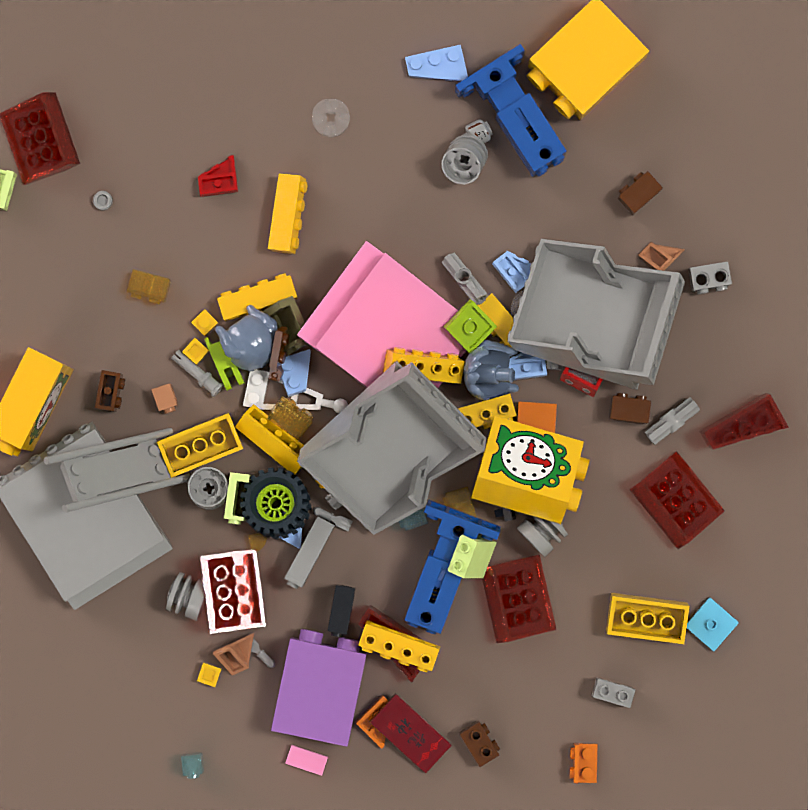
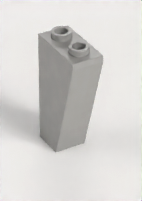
[284,517,335,589]

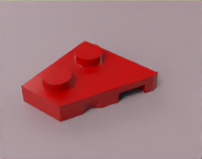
[198,155,238,197]

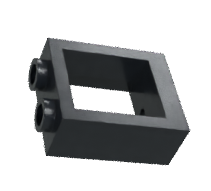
[328,584,356,637]

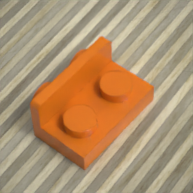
[569,743,598,784]

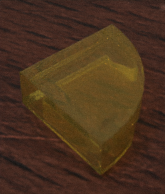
[248,533,267,554]

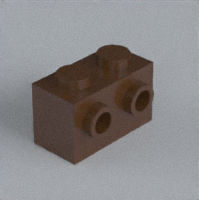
[617,171,663,215]
[95,370,125,412]
[609,393,651,424]
[459,721,500,767]

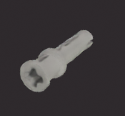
[171,350,224,398]

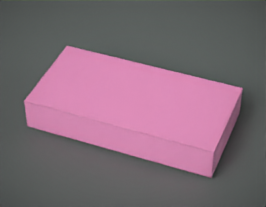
[285,745,328,776]

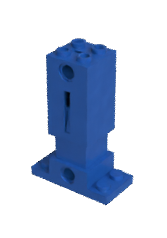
[455,44,567,177]
[404,499,501,634]

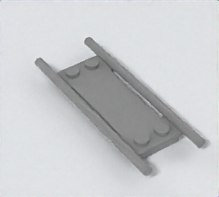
[44,428,191,513]

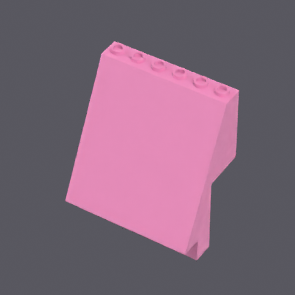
[297,241,466,388]

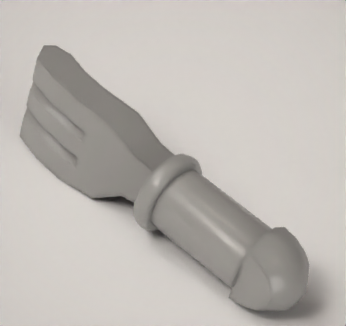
[313,507,353,531]
[251,638,275,668]

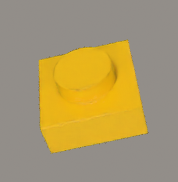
[191,309,219,336]
[182,338,209,365]
[197,662,222,687]

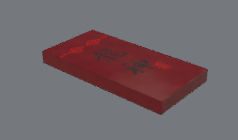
[369,693,452,774]

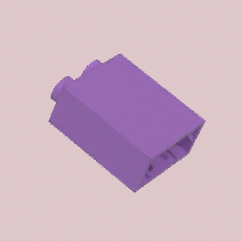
[271,629,367,746]

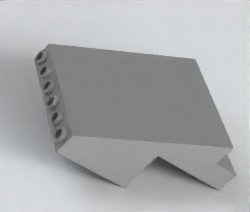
[508,239,685,390]
[297,361,487,535]
[0,422,173,610]

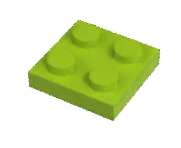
[443,299,497,353]

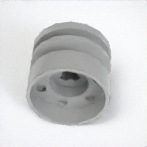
[442,135,488,185]
[188,467,229,510]
[517,516,568,557]
[166,572,211,621]

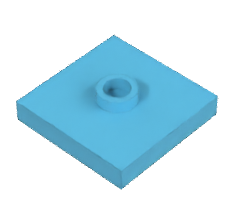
[687,597,739,652]

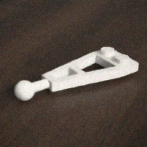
[243,369,348,413]

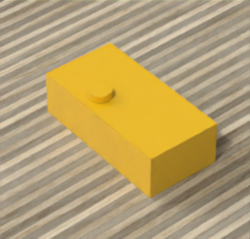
[157,412,243,478]
[606,593,690,644]

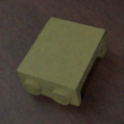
[263,296,307,355]

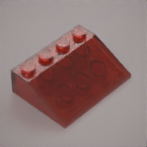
[0,92,80,185]
[630,451,725,549]
[199,549,266,634]
[482,554,556,643]

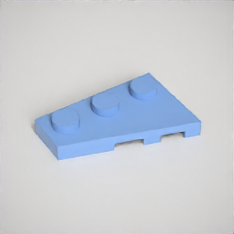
[405,45,468,81]

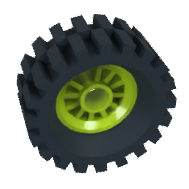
[240,467,311,539]

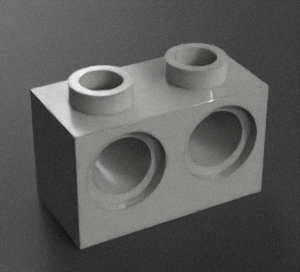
[688,262,732,295]
[591,677,636,708]

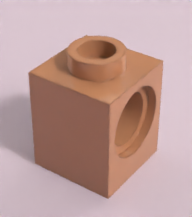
[151,383,179,414]

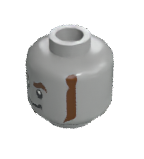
[463,119,493,144]

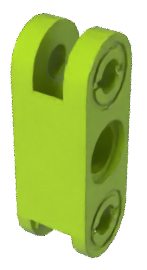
[204,337,245,391]

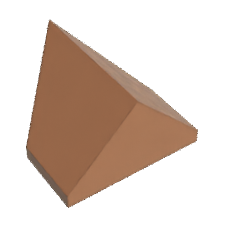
[638,242,685,271]
[213,633,254,676]

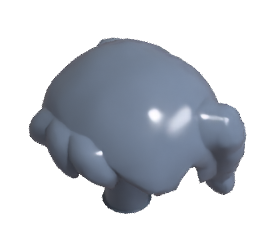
[215,305,277,372]
[463,340,519,400]

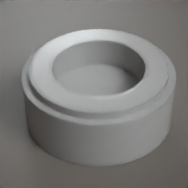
[93,191,113,211]

